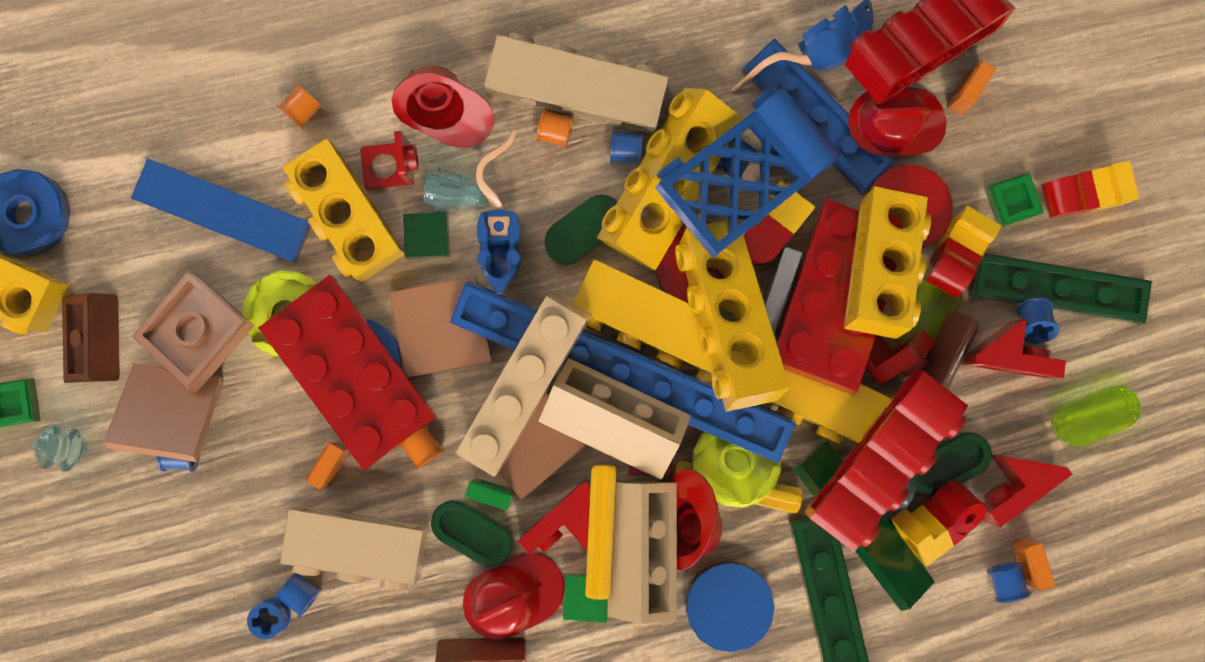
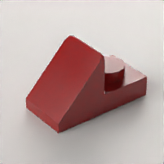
[962,318,1066,379]
[983,454,1073,527]
[518,478,591,555]

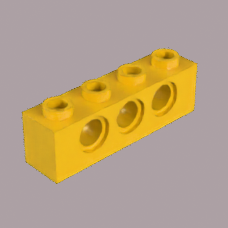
[597,88,744,270]
[675,219,790,412]

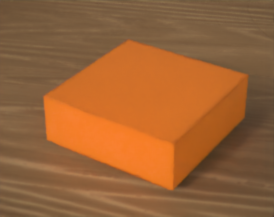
[948,60,996,115]
[306,441,350,490]
[1011,537,1056,591]

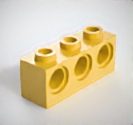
[282,138,404,282]
[844,186,931,339]
[0,253,70,335]

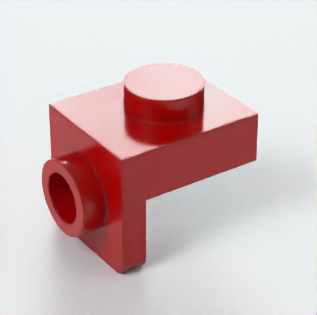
[865,329,935,385]

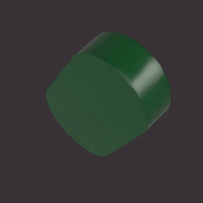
[544,194,617,265]
[908,432,992,497]
[431,499,514,567]

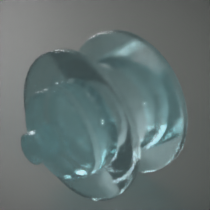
[31,425,87,472]

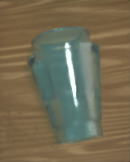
[422,167,486,210]

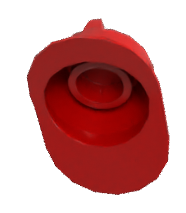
[391,65,494,148]
[848,87,947,156]
[670,469,723,570]
[462,553,565,640]

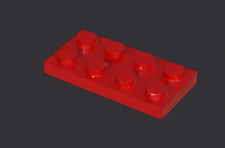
[776,199,903,395]
[258,274,438,471]

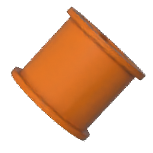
[276,83,323,129]
[536,108,574,150]
[399,425,446,471]

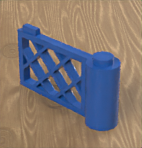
[655,87,841,258]

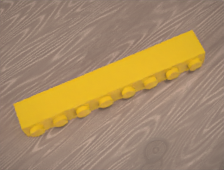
[573,260,892,445]

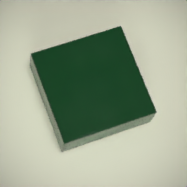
[403,212,450,259]

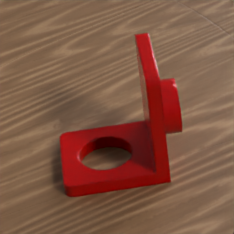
[360,131,419,190]

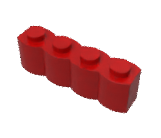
[844,0,1016,104]
[805,370,968,552]

